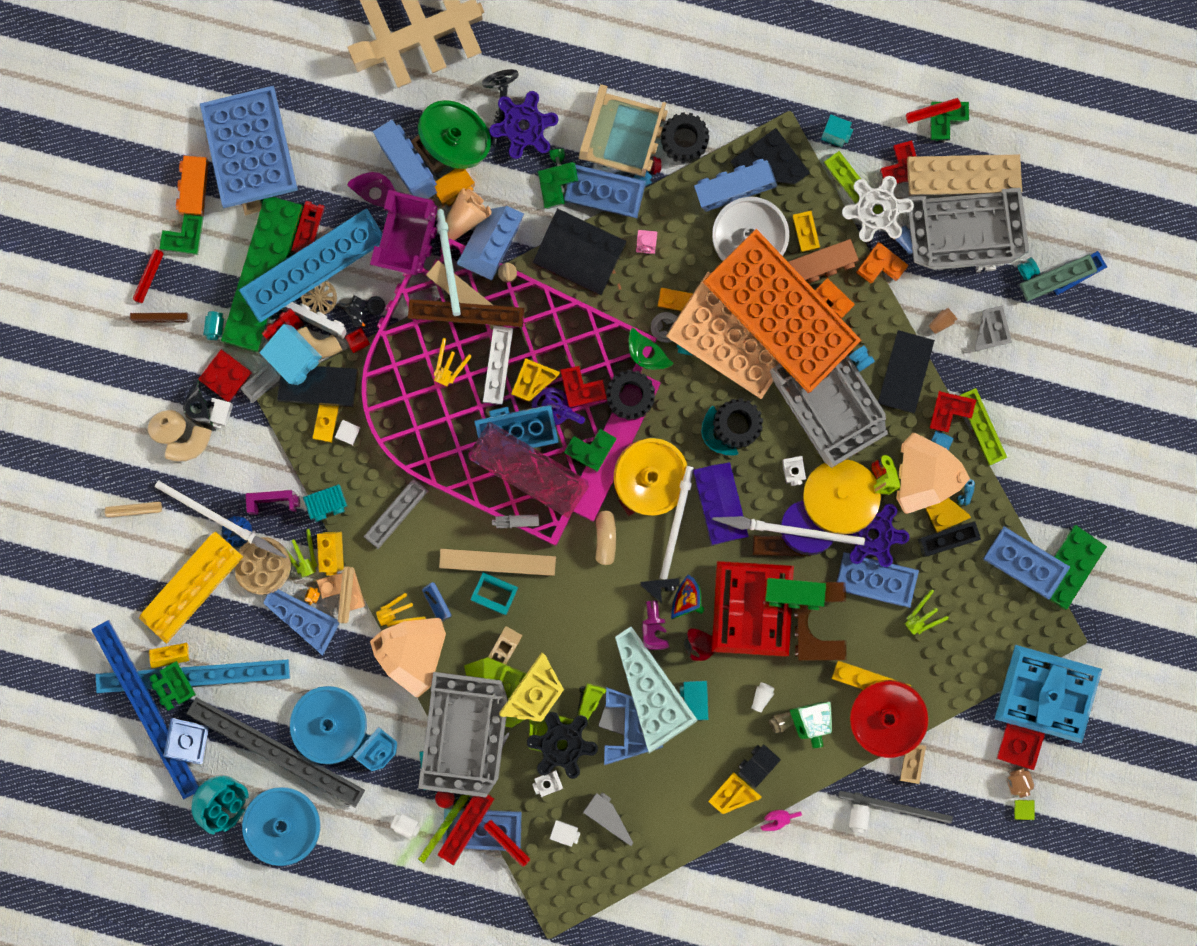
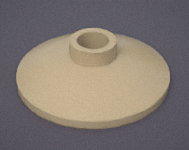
[148,410,186,444]

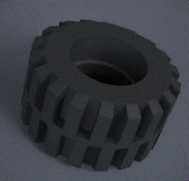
[661,112,709,163]
[606,370,655,420]
[713,398,763,449]

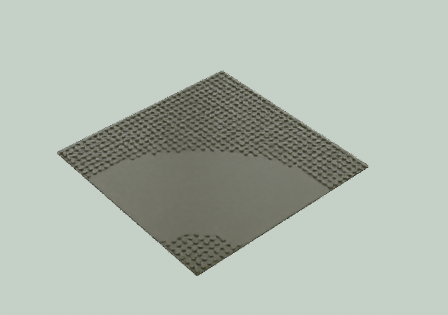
[257,111,1087,939]

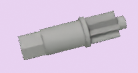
[492,514,539,528]

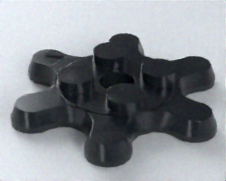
[527,712,598,779]

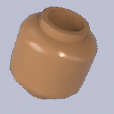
[1007,768,1035,798]

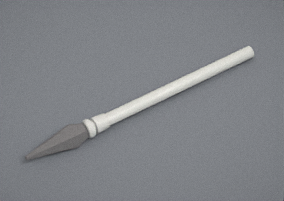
[155,481,287,558]
[712,516,865,545]

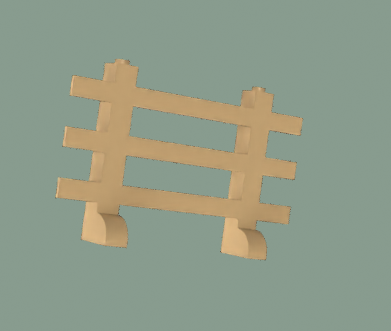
[347,0,485,88]

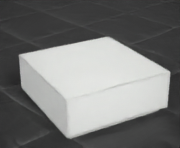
[335,420,360,445]

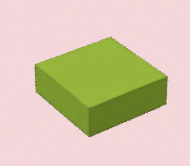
[1014,800,1035,820]

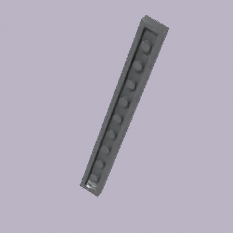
[186,697,365,808]

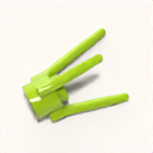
[286,529,318,578]
[904,590,949,635]

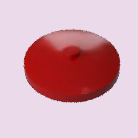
[850,680,928,758]

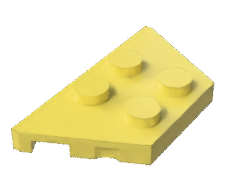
[499,652,564,722]

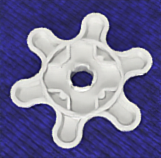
[842,176,914,242]

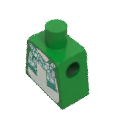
[789,702,832,749]

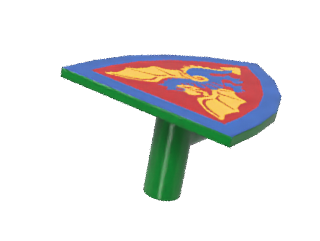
[671,575,704,619]

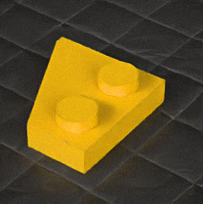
[511,358,560,402]
[925,498,971,533]
[708,772,761,814]

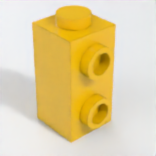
[317,532,344,576]

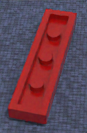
[437,794,495,865]

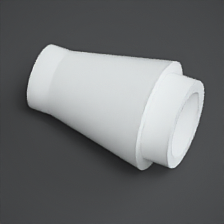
[751,682,775,713]

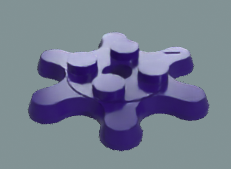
[489,91,559,159]
[847,504,910,567]

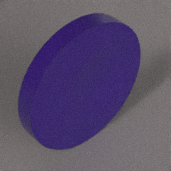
[781,501,833,555]

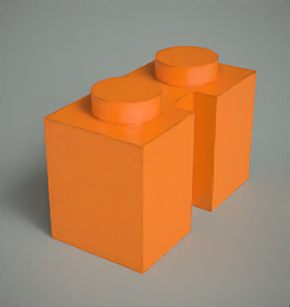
[815,278,855,319]

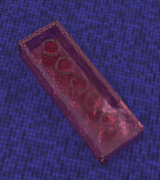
[468,421,589,518]

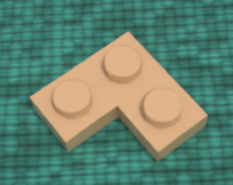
[317,569,365,611]

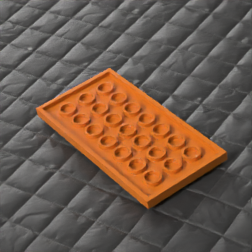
[703,229,861,393]

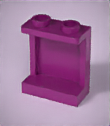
[246,490,300,515]

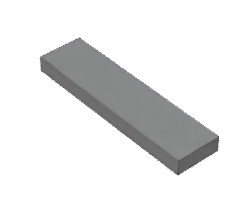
[363,478,428,549]

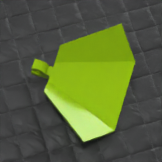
[464,657,527,728]

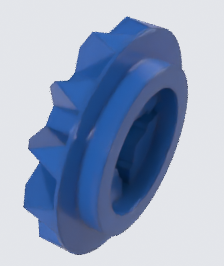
[221,516,252,547]

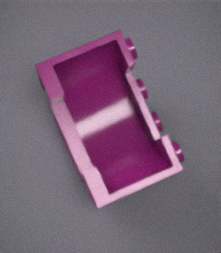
[370,190,438,275]

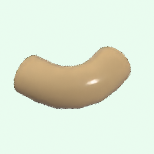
[297,327,342,359]
[165,426,212,462]
[595,511,616,565]

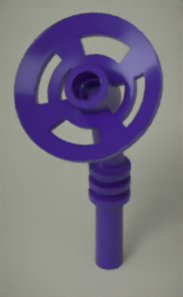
[532,388,585,426]

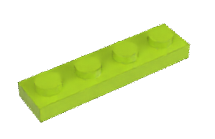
[824,151,884,214]
[959,388,1007,466]

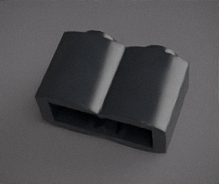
[737,744,781,789]

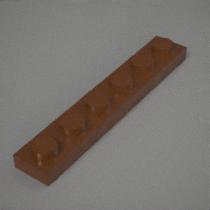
[408,299,525,327]

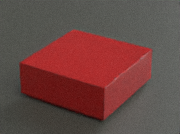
[345,328,370,353]

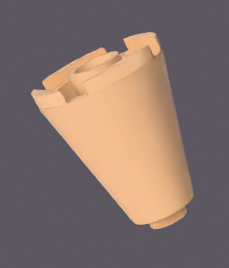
[445,188,492,240]

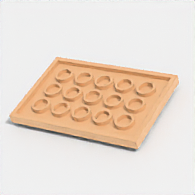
[666,272,780,399]

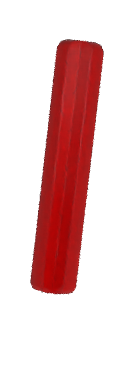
[906,98,961,124]
[133,249,164,303]
[484,820,530,867]

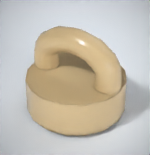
[498,263,517,283]

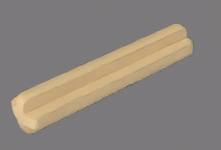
[105,502,162,517]
[337,566,354,623]

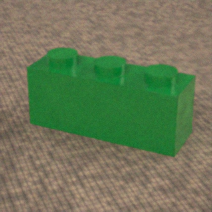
[765,578,826,610]

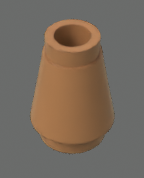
[929,308,957,335]

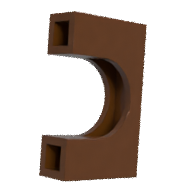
[794,582,847,661]

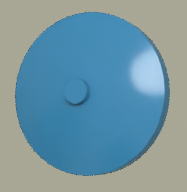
[290,686,367,764]
[242,787,321,866]

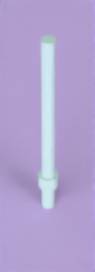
[436,209,461,316]

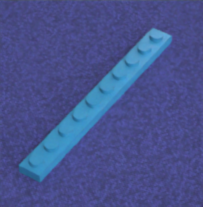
[96,659,290,693]

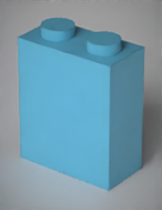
[260,324,322,385]

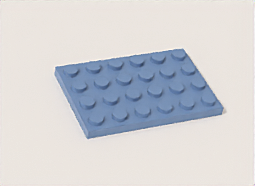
[200,86,298,209]

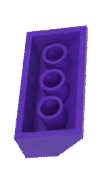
[693,462,749,546]

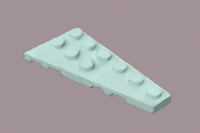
[615,627,697,753]

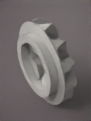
[651,312,678,343]

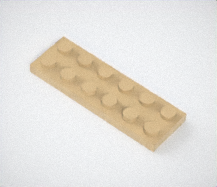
[907,154,1022,196]

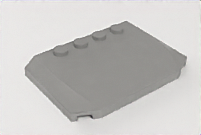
[907,188,1029,270]
[770,355,888,468]
[418,672,508,797]

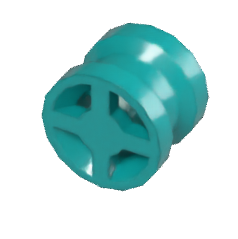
[1017,257,1040,281]

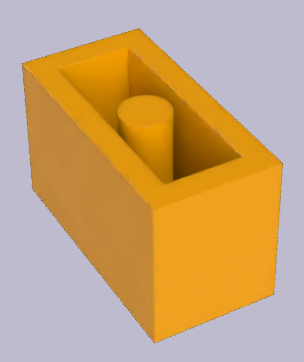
[434,168,475,207]

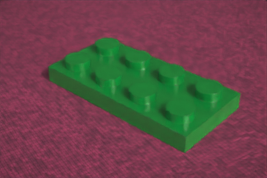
[1050,525,1107,610]

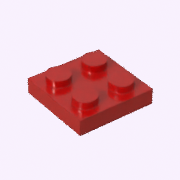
[198,349,252,402]
[996,723,1045,770]

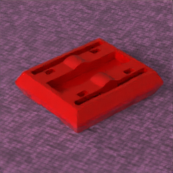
[712,561,794,657]

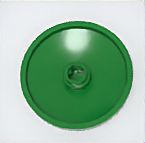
[418,100,491,169]

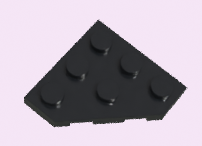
[730,128,810,185]

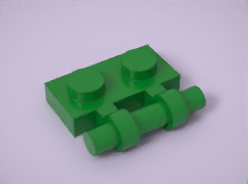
[149,661,196,711]

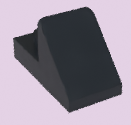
[640,578,680,604]

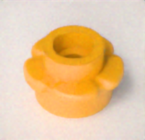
[304,587,320,605]

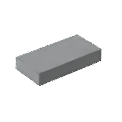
[240,363,280,403]

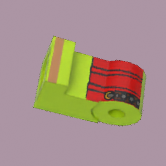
[871,455,901,495]

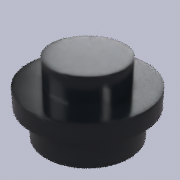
[366,296,385,315]

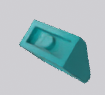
[471,572,518,616]

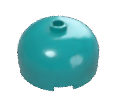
[191,775,249,835]

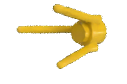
[433,338,471,387]
[376,593,426,627]

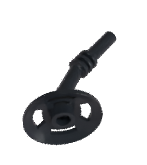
[482,69,519,145]

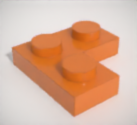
[856,242,908,284]

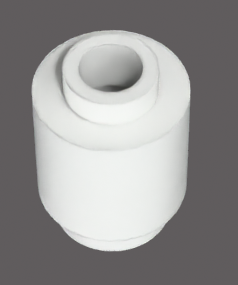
[849,804,870,833]
[390,814,421,839]

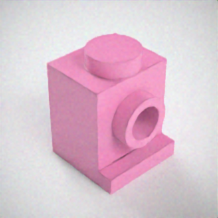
[636,230,657,254]

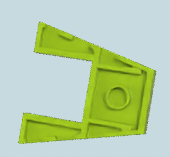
[529,683,607,752]

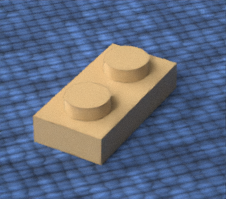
[900,745,926,784]

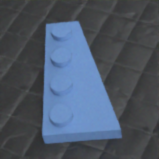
[263,589,340,656]

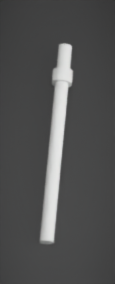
[660,466,694,579]

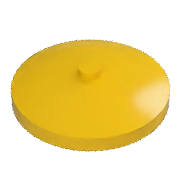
[614,438,687,515]
[803,460,881,535]

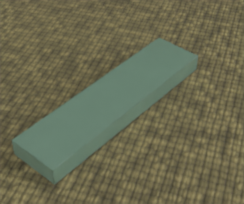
[1019,254,1097,302]

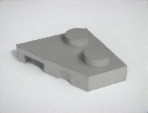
[975,305,1012,352]

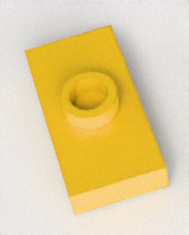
[313,405,339,443]

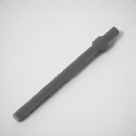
[838,790,953,824]

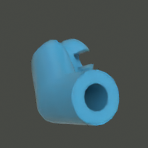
[957,479,975,506]

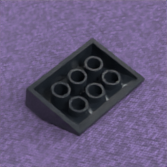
[533,208,627,296]

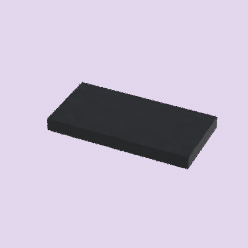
[878,330,935,414]
[277,366,358,407]

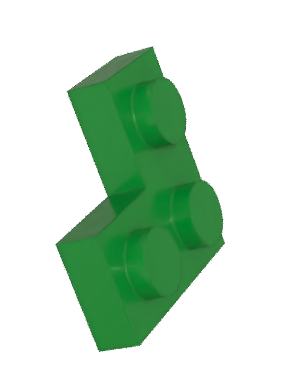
[930,102,969,141]
[538,162,578,209]
[159,214,204,255]
[564,429,617,472]

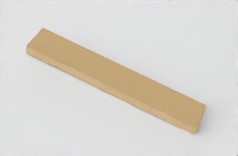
[439,549,556,576]

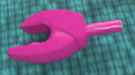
[761,810,802,831]

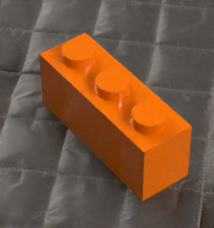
[176,156,209,217]

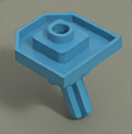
[353,727,397,771]

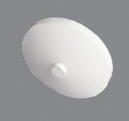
[712,197,789,261]

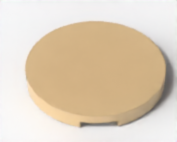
[235,537,291,595]

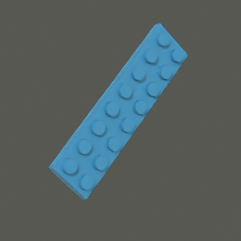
[239,208,383,322]

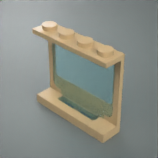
[579,84,668,177]

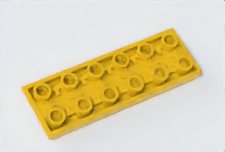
[139,532,243,644]

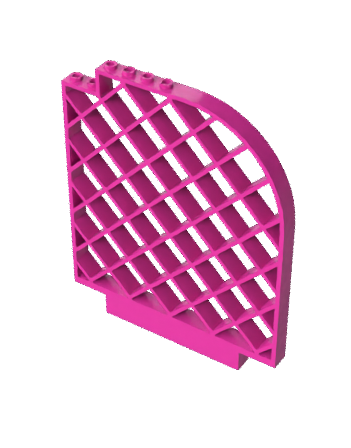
[362,239,661,546]

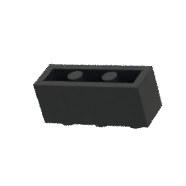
[917,521,981,558]

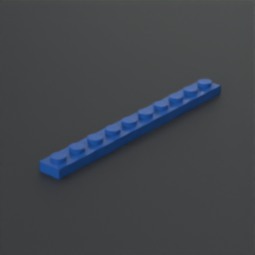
[91,620,199,800]

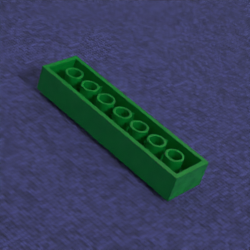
[221,197,303,354]

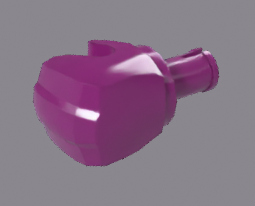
[642,600,669,650]

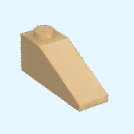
[488,626,523,664]

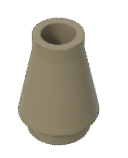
[769,712,794,734]

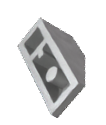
[583,792,633,846]

